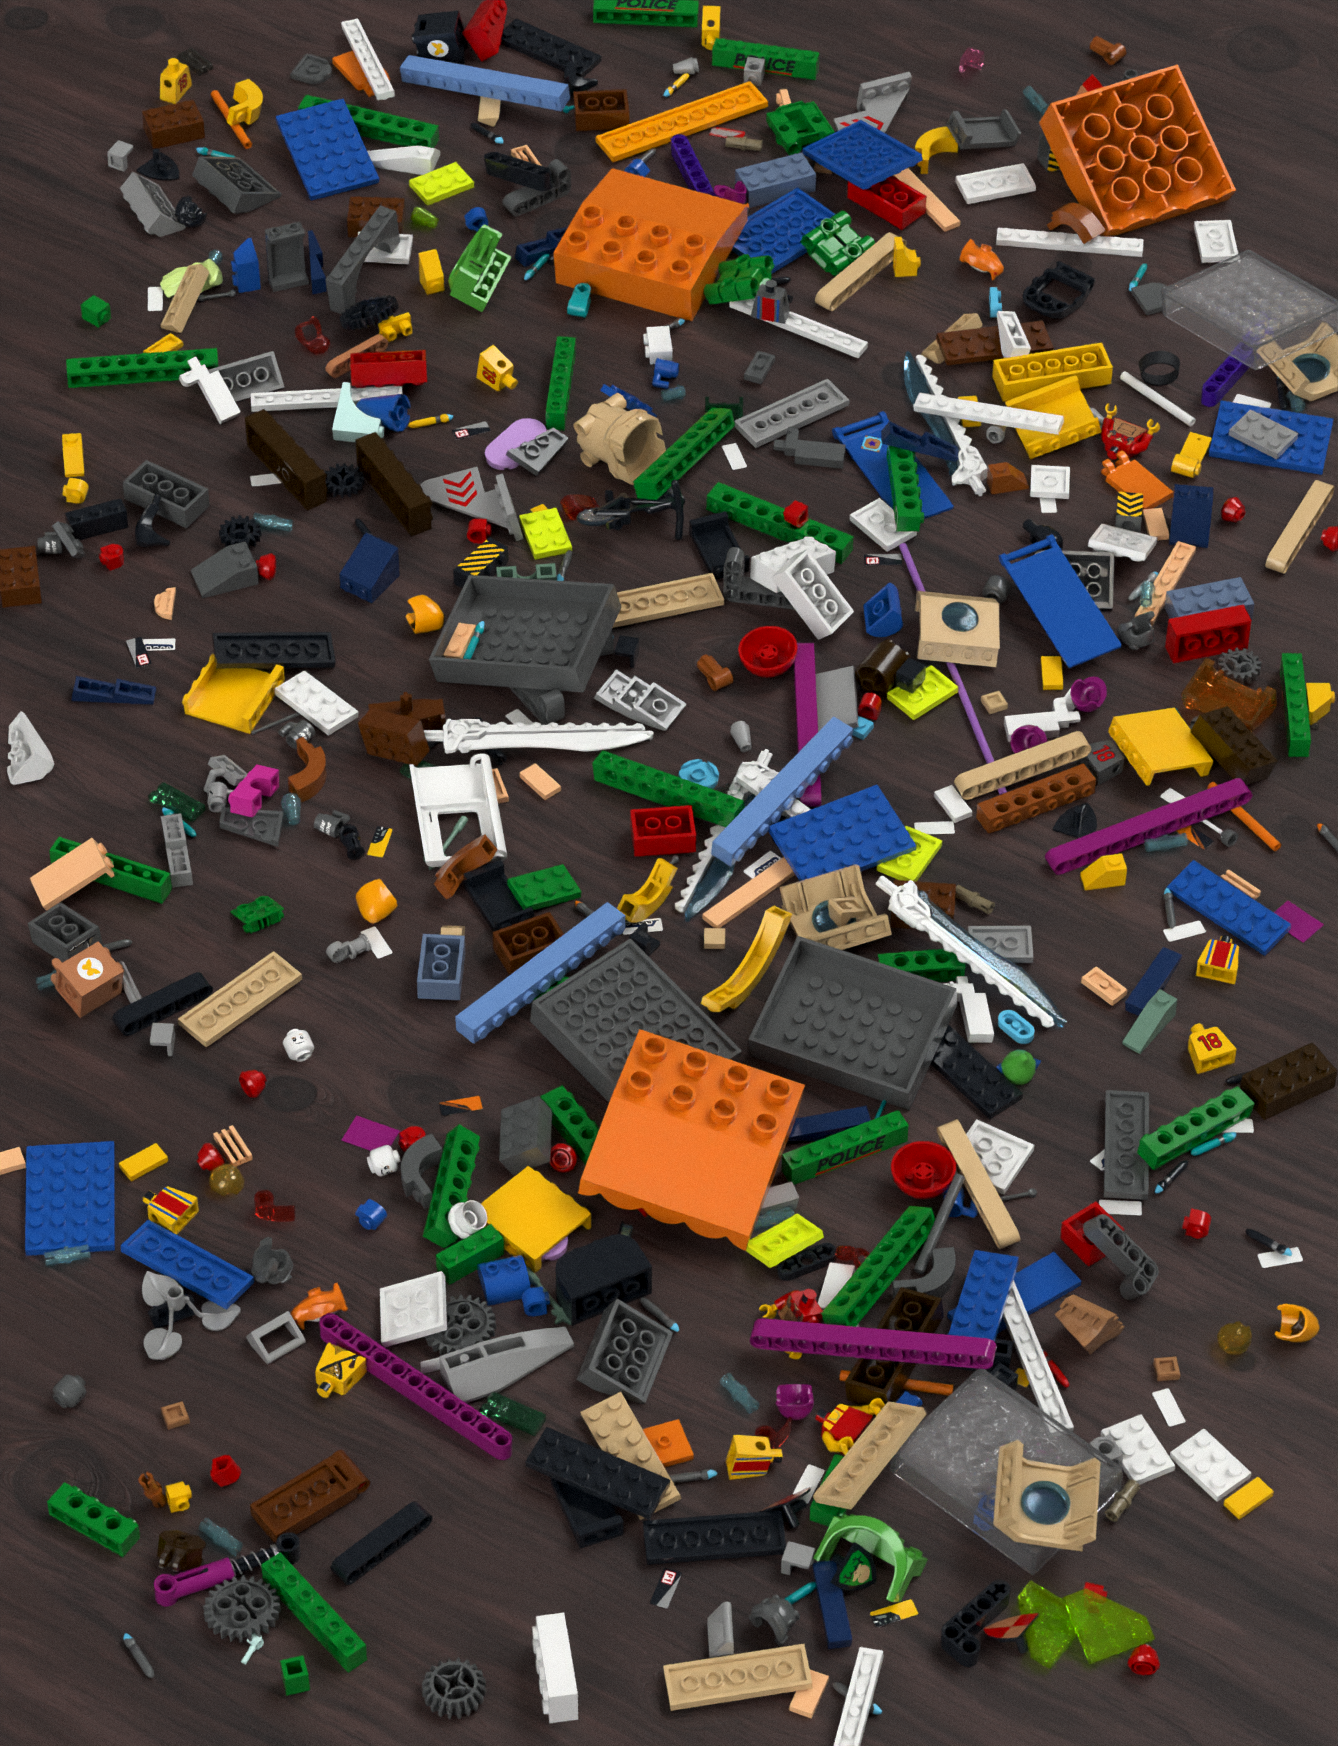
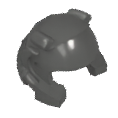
[1117,611,1155,650]
[251,1237,294,1284]
[749,1595,800,1647]

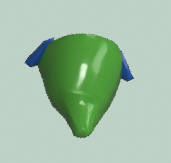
[996,1049,1041,1085]

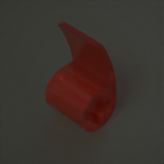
[560,494,599,520]
[254,1190,296,1222]
[754,1416,792,1449]

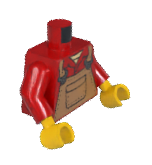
[1101,403,1160,460]
[759,1289,823,1359]

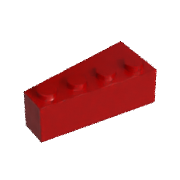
[463,0,508,62]

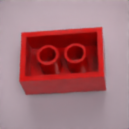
[630,805,696,857]

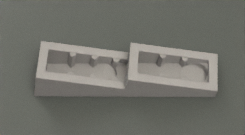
[161,813,193,888]
[760,1182,799,1214]

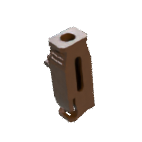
[368,692,446,730]

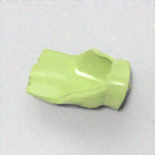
[160,259,223,298]

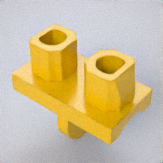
[378,312,412,342]

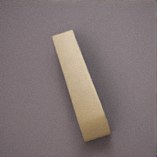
[815,232,906,311]
[1265,480,1335,574]
[954,731,1091,800]
[937,1119,1020,1249]

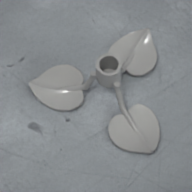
[142,1271,241,1360]

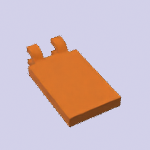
[332,50,390,97]
[1101,451,1174,512]

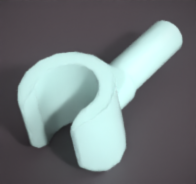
[241,1633,264,1665]

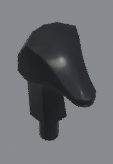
[564,55,598,97]
[135,494,170,548]

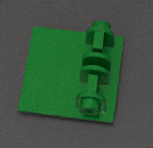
[230,896,284,934]

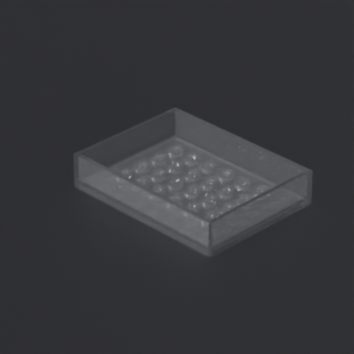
[1161,249,1338,370]
[890,1369,1123,1575]

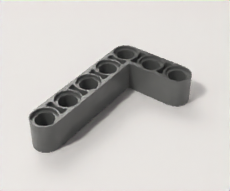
[723,547,795,610]

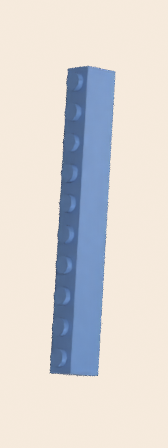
[400,55,570,111]
[711,716,853,867]
[455,902,625,1044]

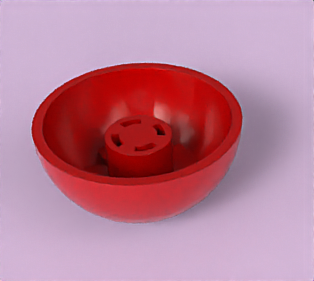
[738,626,798,678]
[891,1141,956,1199]

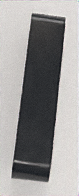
[484,152,553,191]
[112,972,213,1036]
[330,1501,433,1585]

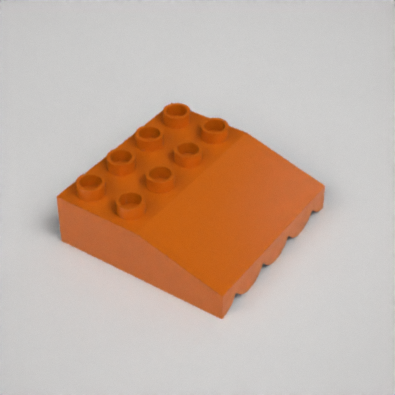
[1039,64,1236,237]
[554,168,747,321]
[578,1029,805,1251]

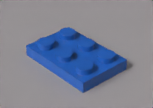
[600,384,657,417]

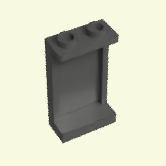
[946,109,1021,149]
[264,222,309,292]

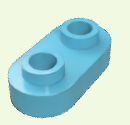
[989,287,1002,318]
[998,1010,1035,1044]

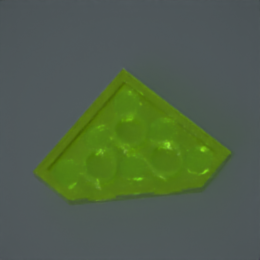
[1017,1580,1090,1669]
[1063,1588,1155,1665]

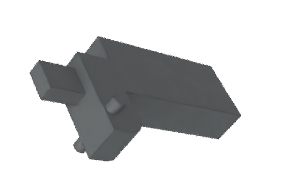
[773,427,846,469]

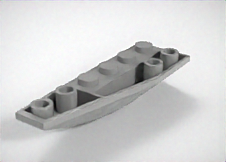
[439,1327,574,1403]

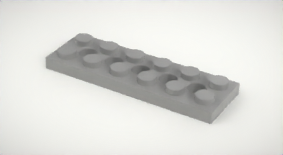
[734,379,849,448]

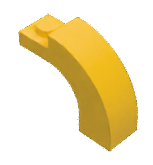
[227,79,263,126]
[915,127,958,174]
[617,858,678,923]

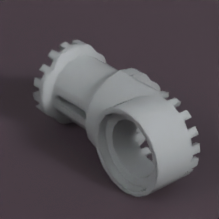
[326,934,371,963]

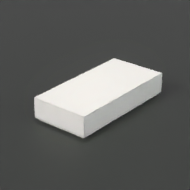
[934,785,972,823]

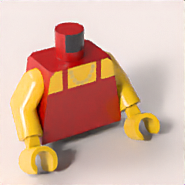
[815,1398,885,1456]

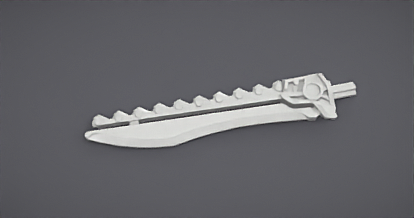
[424,719,653,754]

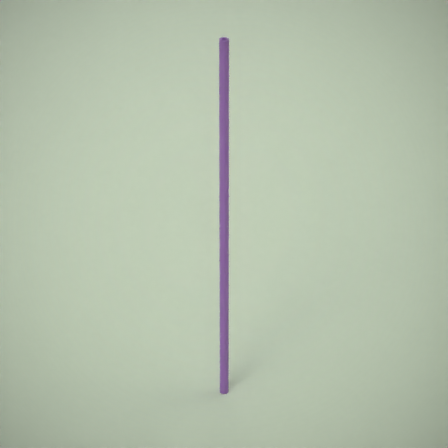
[899,543,1007,795]

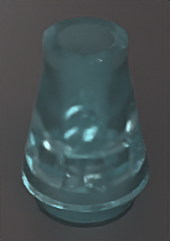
[281,793,301,825]

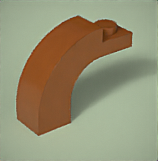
[1047,203,1106,244]
[288,737,327,804]
[434,834,498,899]

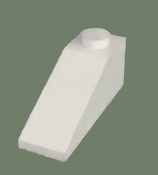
[997,311,1031,358]

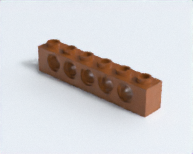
[976,763,1096,834]

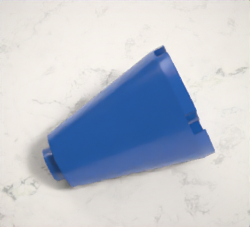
[356,394,411,432]

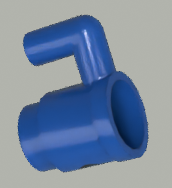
[652,358,679,389]
[943,1187,978,1218]

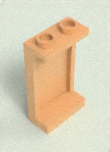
[30,838,115,911]

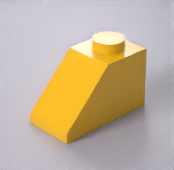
[418,249,444,295]
[62,433,84,477]
[1306,683,1335,726]
[1080,853,1127,891]

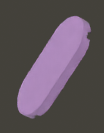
[485,418,546,470]

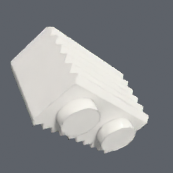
[643,326,672,365]

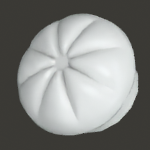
[448,1200,487,1239]

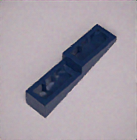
[514,226,569,267]
[308,230,327,295]
[881,421,959,462]
[71,676,156,705]
[1125,947,1182,1016]
[787,1106,871,1142]
[812,1560,852,1649]

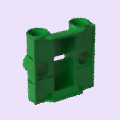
[766,101,835,156]
[800,210,875,277]
[704,254,775,304]

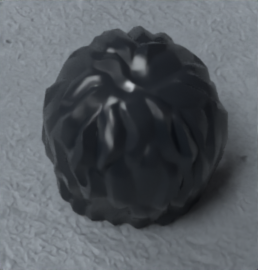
[175,195,207,228]

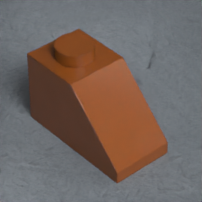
[987,462,1029,494]

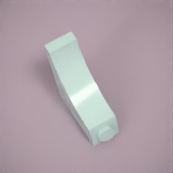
[332,382,384,442]

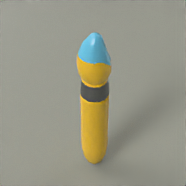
[663,73,690,97]
[408,414,453,428]

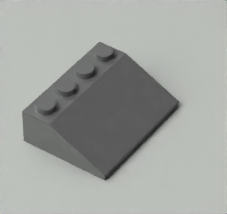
[192,157,282,214]
[1035,550,1114,610]
[576,1299,673,1404]

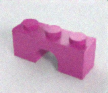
[228,764,279,818]

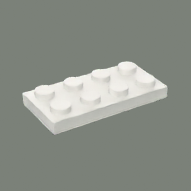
[955,163,1036,204]
[275,670,358,736]

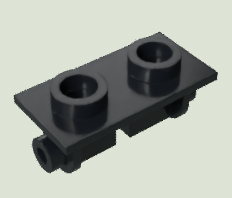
[147,1294,196,1329]

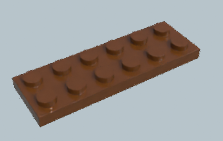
[936,321,1054,365]

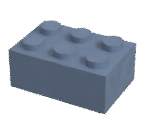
[417,934,465,1000]

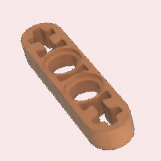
[325,334,389,378]

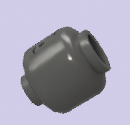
[982,575,1011,604]
[52,1374,87,1408]

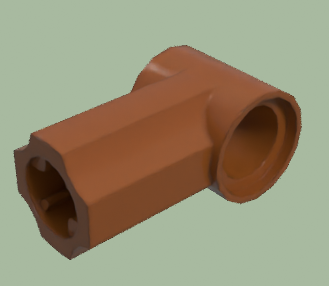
[1090,36,1126,65]
[697,654,733,691]

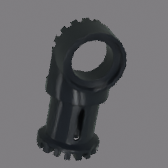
[339,824,365,860]

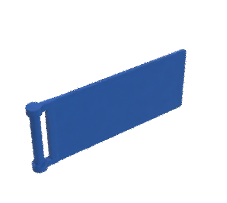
[832,411,953,519]
[999,534,1121,668]

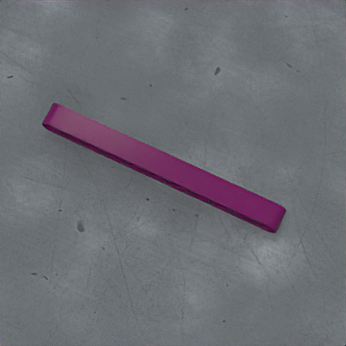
[794,643,821,807]
[1045,778,1253,875]
[319,1313,513,1460]
[750,1319,997,1369]

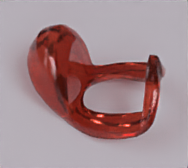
[295,316,330,354]
[835,1246,870,1269]

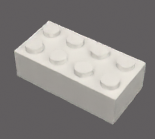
[750,537,836,593]
[771,549,854,640]
[532,1613,578,1723]

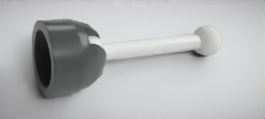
[1200,819,1238,847]

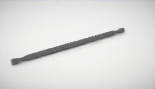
[251,712,301,735]

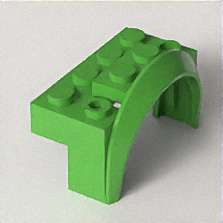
[448,224,511,312]
[813,1514,928,1602]

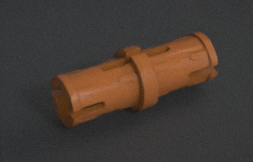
[139,1472,167,1508]

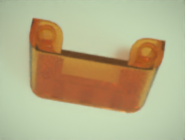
[1181,658,1277,732]

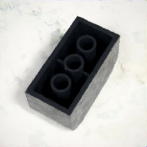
[555,1234,652,1326]

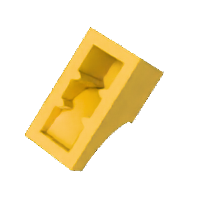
[893,237,921,277]

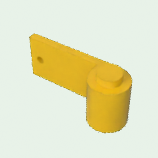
[1171,432,1212,478]

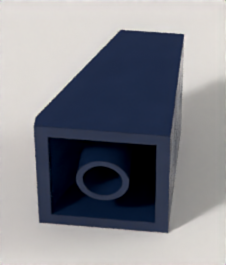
[1169,484,1214,548]
[339,533,400,603]

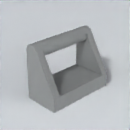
[246,1311,306,1364]
[707,1602,734,1658]

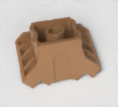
[1055,1295,1125,1355]

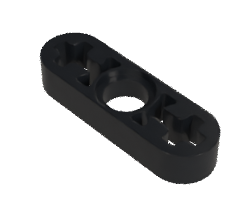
[777,1243,837,1281]

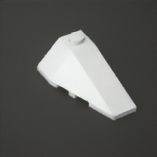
[367,146,440,175]
[7,711,54,785]

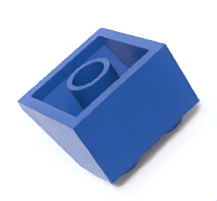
[231,238,261,293]

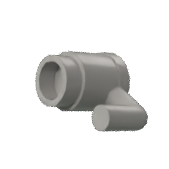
[207,782,234,812]

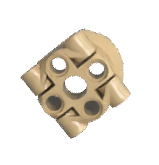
[573,393,666,485]

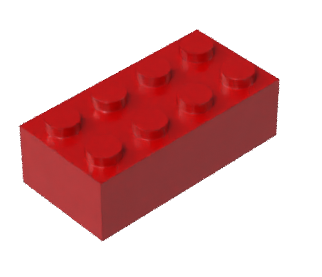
[847,176,927,230]
[350,350,427,388]
[1165,604,1252,663]

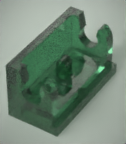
[705,397,743,421]

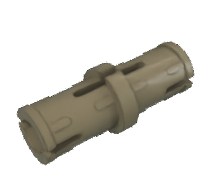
[725,136,763,152]
[955,885,995,915]
[1105,1479,1140,1521]

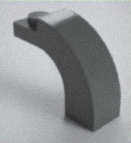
[401,1134,442,1209]
[892,1247,956,1300]

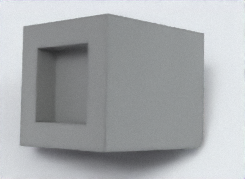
[107,140,133,172]
[150,1023,175,1056]
[781,1541,815,1575]

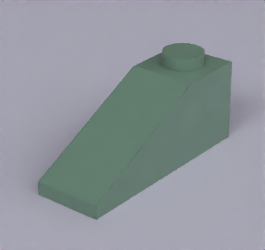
[1122,989,1177,1054]

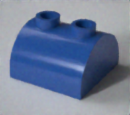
[863,582,903,637]
[477,1255,530,1306]

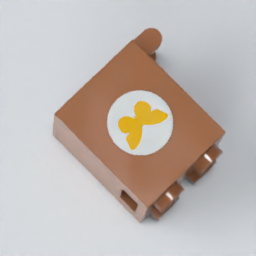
[51,941,124,1018]

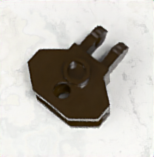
[157,1530,206,1572]

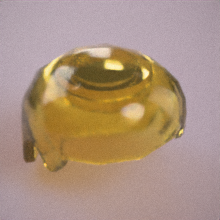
[208,1164,244,1196]
[1217,1321,1252,1355]

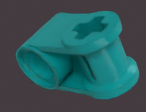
[567,283,591,318]

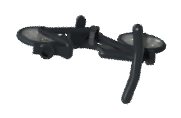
[576,480,685,540]

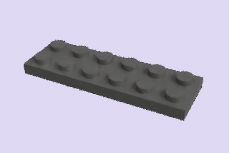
[1104,1090,1149,1200]

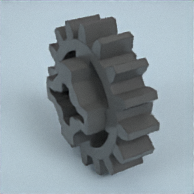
[1218,648,1261,685]

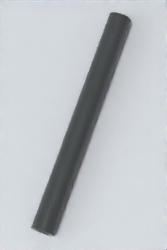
[914,1174,965,1274]

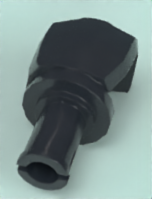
[1022,518,1063,551]

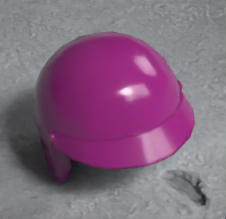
[714,181,747,204]
[1070,676,1107,712]
[1010,725,1047,754]
[775,1384,814,1420]

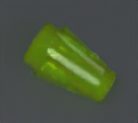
[410,206,439,228]

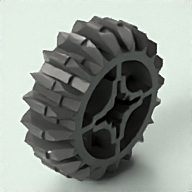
[422,1657,486,1720]

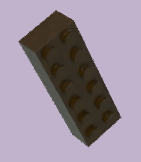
[245,409,328,511]
[355,432,433,537]
[845,1287,944,1410]

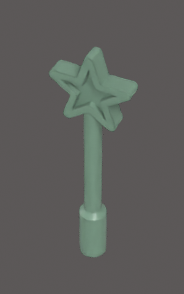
[423,816,468,870]
[527,1267,571,1325]

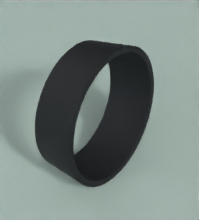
[1139,351,1180,386]

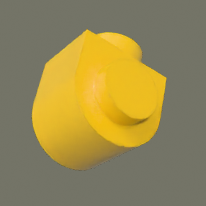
[62,478,89,504]
[164,1481,192,1513]

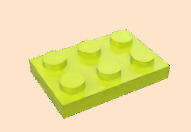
[409,162,474,206]
[519,508,572,560]
[887,665,958,720]
[877,826,942,881]
[746,1213,824,1268]

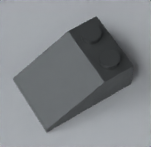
[191,542,259,598]

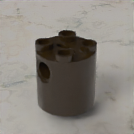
[855,639,911,697]

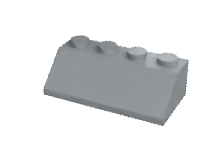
[120,172,186,237]
[208,351,284,402]

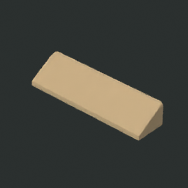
[478,96,501,127]
[160,264,209,333]
[921,313,982,364]

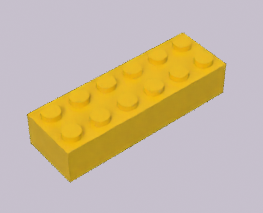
[992,343,1113,402]

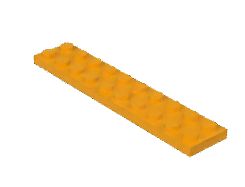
[596,81,768,162]

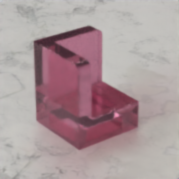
[959,47,985,73]

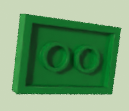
[507,864,582,910]

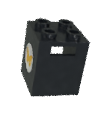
[412,10,468,65]

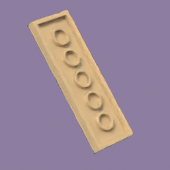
[612,573,724,628]
[178,951,302,1048]
[580,1392,681,1520]
[813,1401,926,1509]
[663,1644,813,1711]

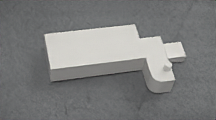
[179,357,240,424]
[1004,697,1080,742]
[945,976,994,1043]
[818,1262,859,1327]

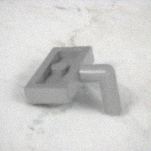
[204,755,248,792]

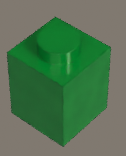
[81,295,111,328]
[280,1655,310,1696]

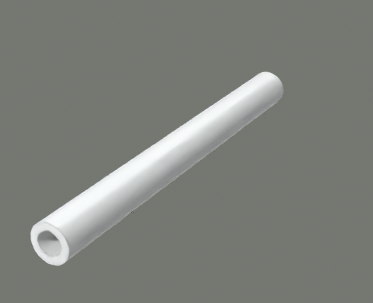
[1120,371,1196,427]

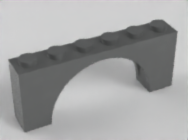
[326,205,400,314]

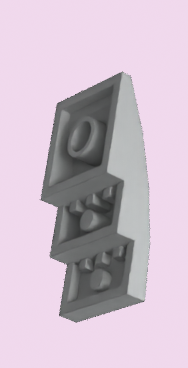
[594,669,686,731]

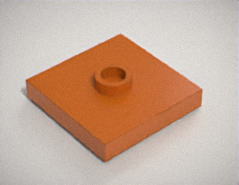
[643,1419,694,1468]

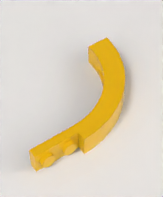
[701,906,792,1012]

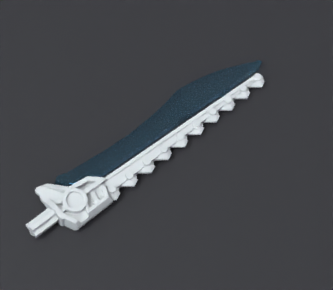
[904,351,988,496]
[675,749,779,922]
[875,876,1067,1028]

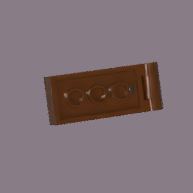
[250,1450,371,1542]

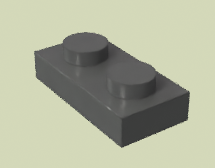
[744,351,775,384]
[52,521,85,559]

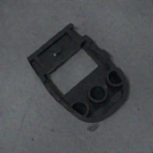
[1023,261,1095,319]

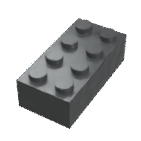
[123,460,210,528]

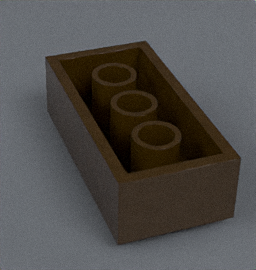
[1190,706,1278,785]
[1240,1042,1338,1120]

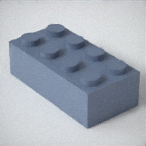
[735,153,816,208]
[1165,577,1254,620]

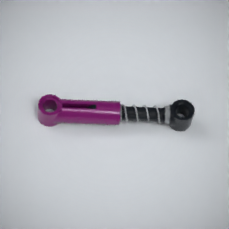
[154,1532,301,1607]

